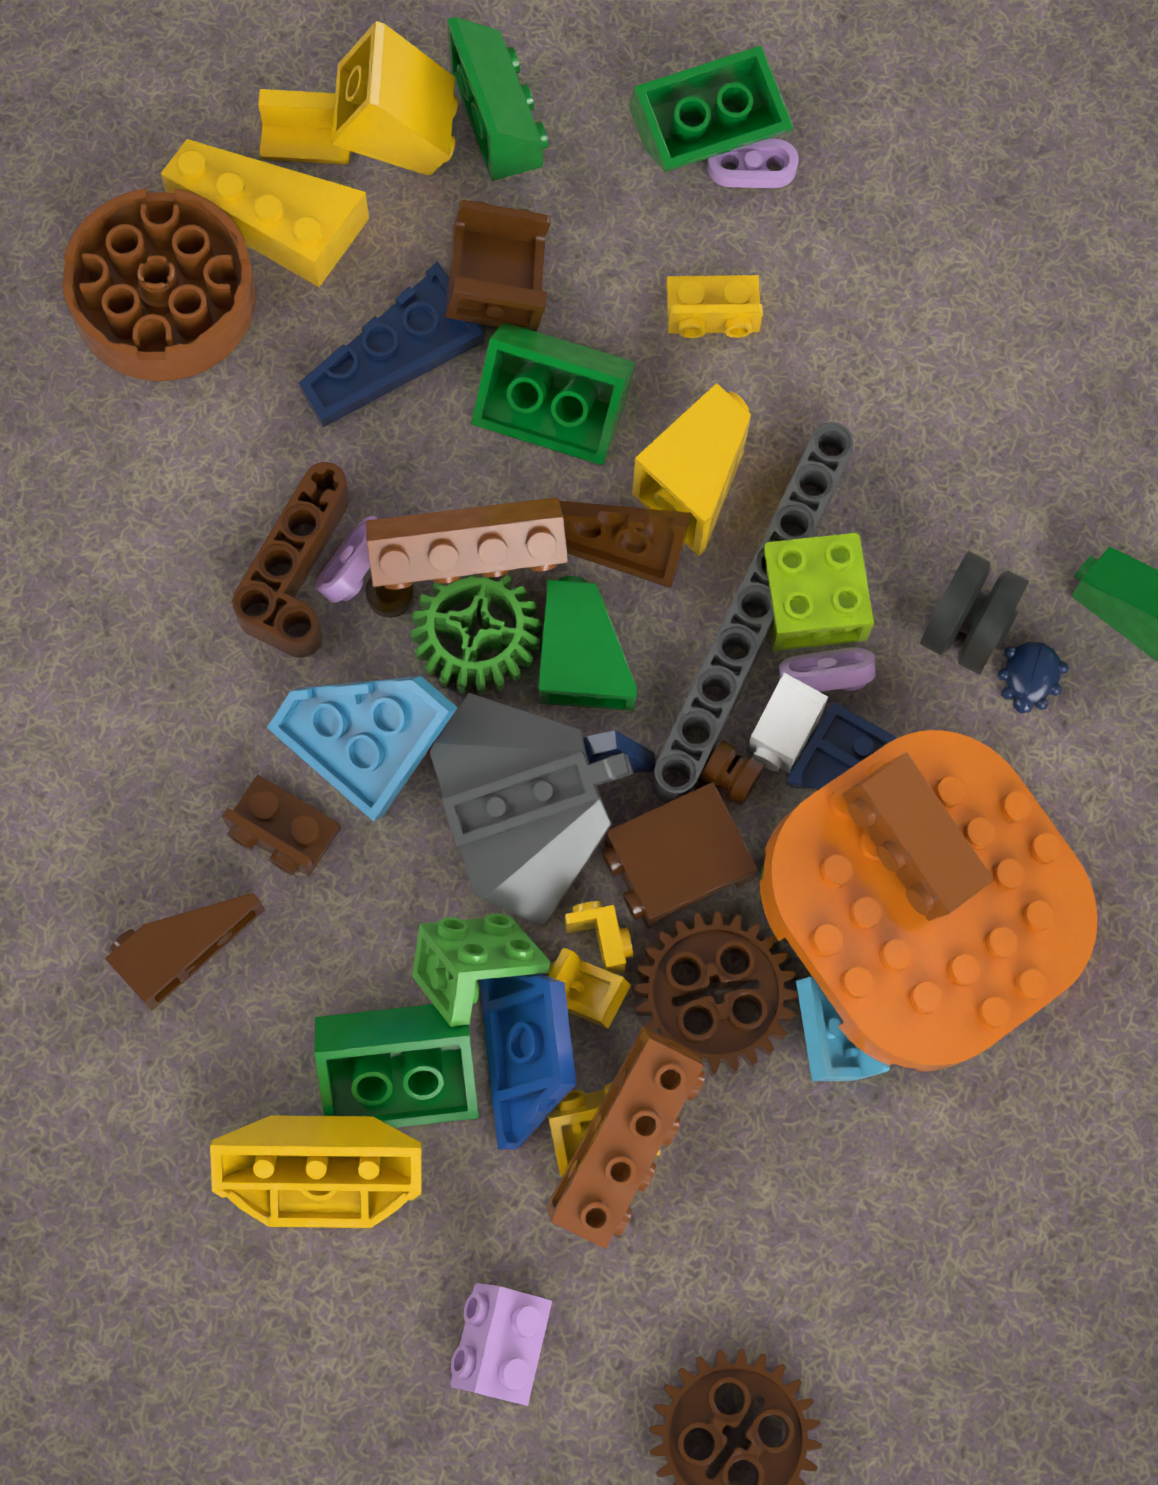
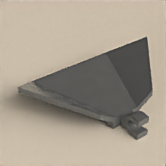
[429,693,634,927]

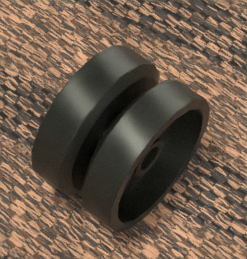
[919,551,1029,675]

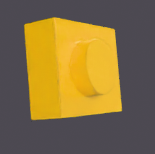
[564,901,633,974]
[546,948,631,1029]

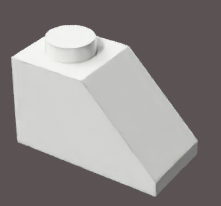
[747,673,828,773]

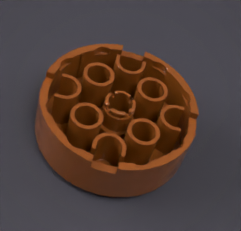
[62,188,256,381]

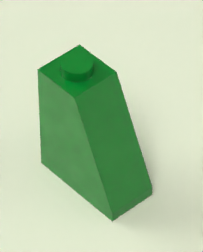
[1071,546,1158,662]
[539,576,637,711]

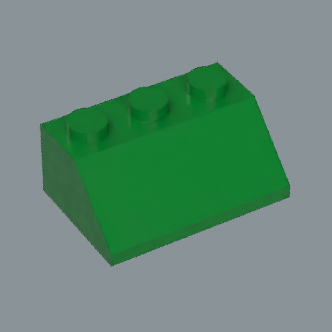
[447,17,549,181]
[629,45,793,172]
[471,322,636,465]
[314,1004,479,1128]

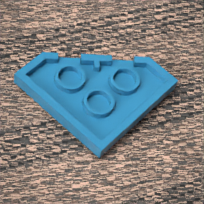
[267,676,458,822]

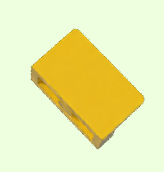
[258,89,351,164]

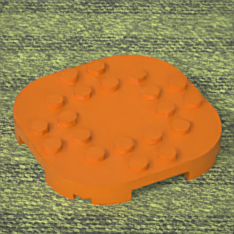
[760,730,1098,1071]

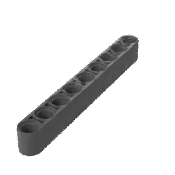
[652,422,854,803]

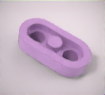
[707,139,799,188]
[316,516,378,603]
[779,647,876,692]

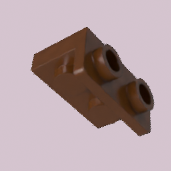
[222,775,341,877]

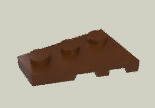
[559,500,692,588]

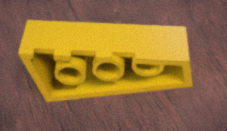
[161,139,369,287]

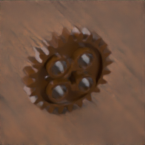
[634,911,798,1077]
[649,1349,822,1485]

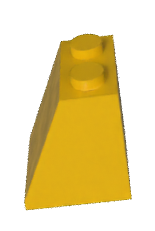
[331,21,458,175]
[632,383,751,556]

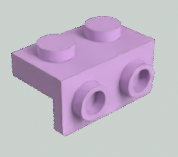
[450,1283,552,1406]

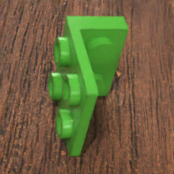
[412,913,551,1027]

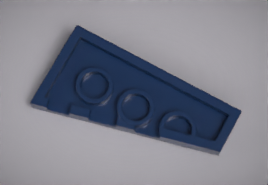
[299,261,484,427]

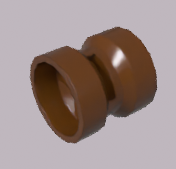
[699,740,766,806]

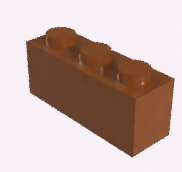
[842,752,994,921]

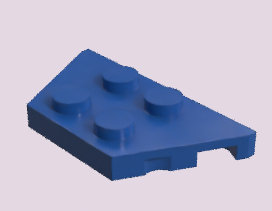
[479,974,576,1150]

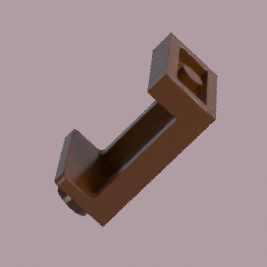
[445,200,551,332]
[601,782,758,929]

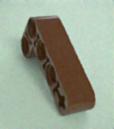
[232,462,350,658]

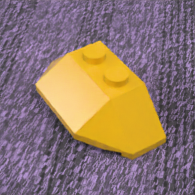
[210,1115,422,1228]

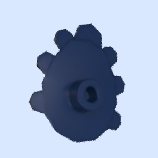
[997,642,1069,713]

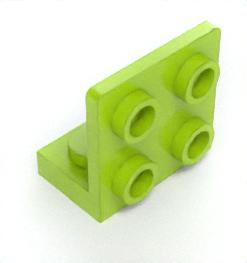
[764,533,874,651]

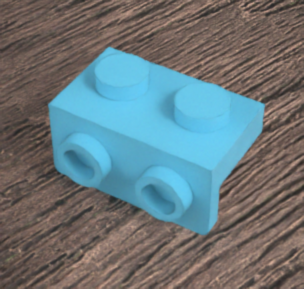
[796,977,890,1081]

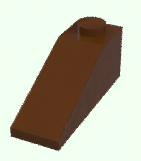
[105,893,265,1011]

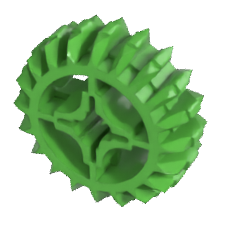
[410,574,541,696]

